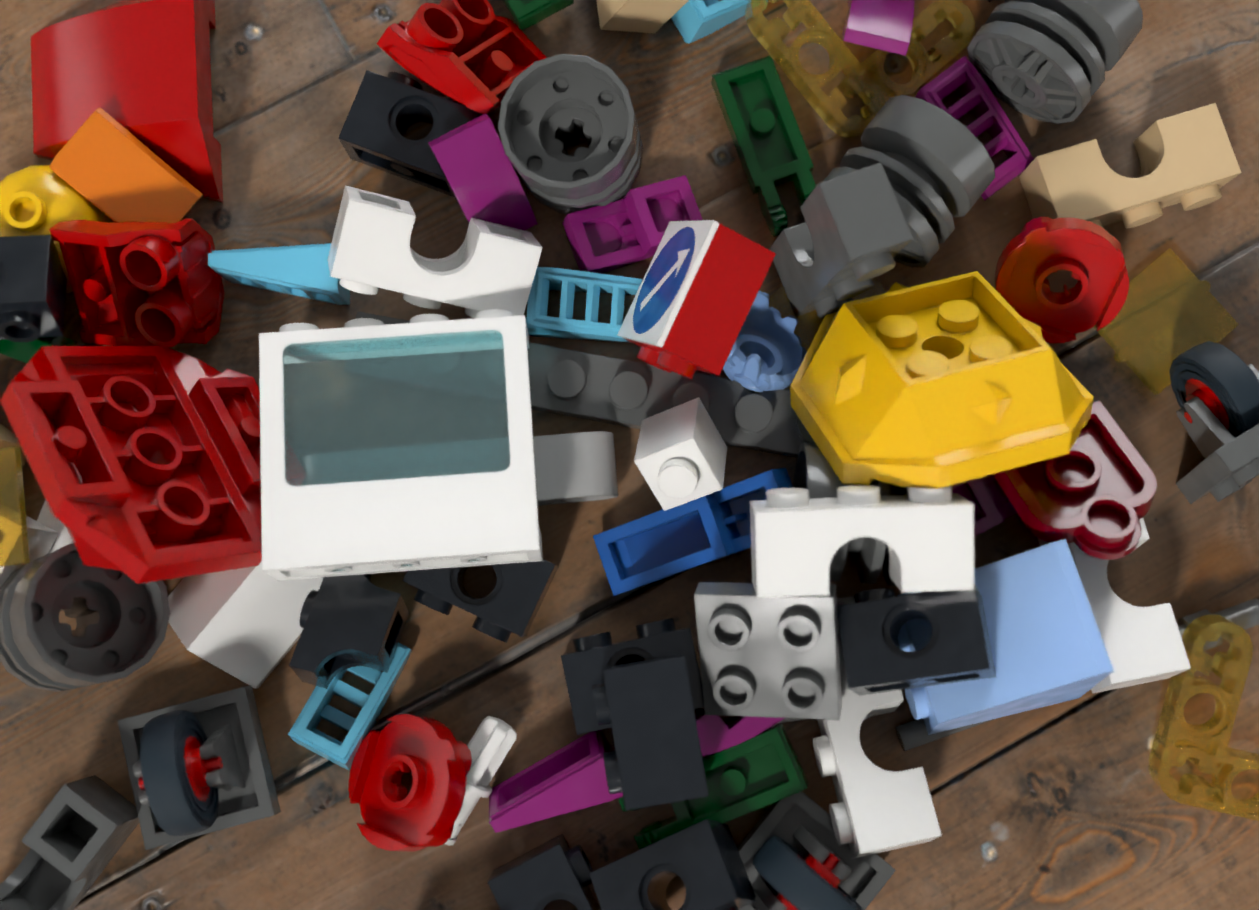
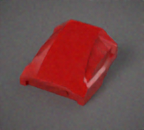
[377,0,547,114]
[49,218,225,348]

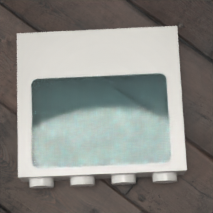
[259,309,543,581]

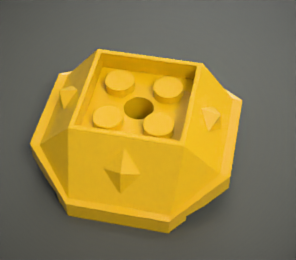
[790,271,1094,488]

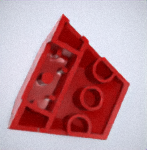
[31,0,223,203]

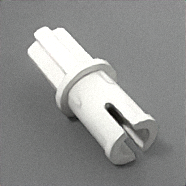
[445,716,517,846]

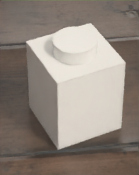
[634,397,727,511]

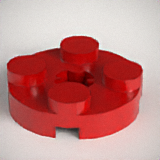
[995,217,1130,343]
[348,714,472,852]

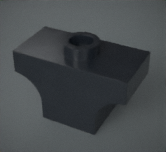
[289,574,409,689]

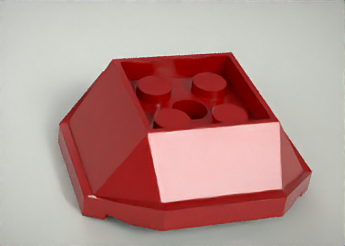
[0,346,307,584]

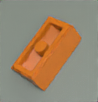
[49,107,203,223]

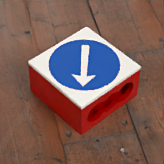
[617,220,776,379]

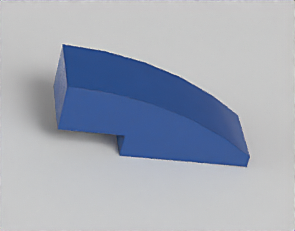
[593,468,793,596]

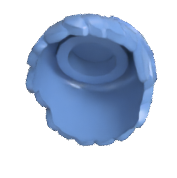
[723,290,807,393]

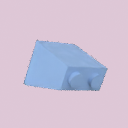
[898,539,1114,735]

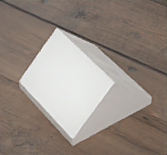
[168,561,324,689]

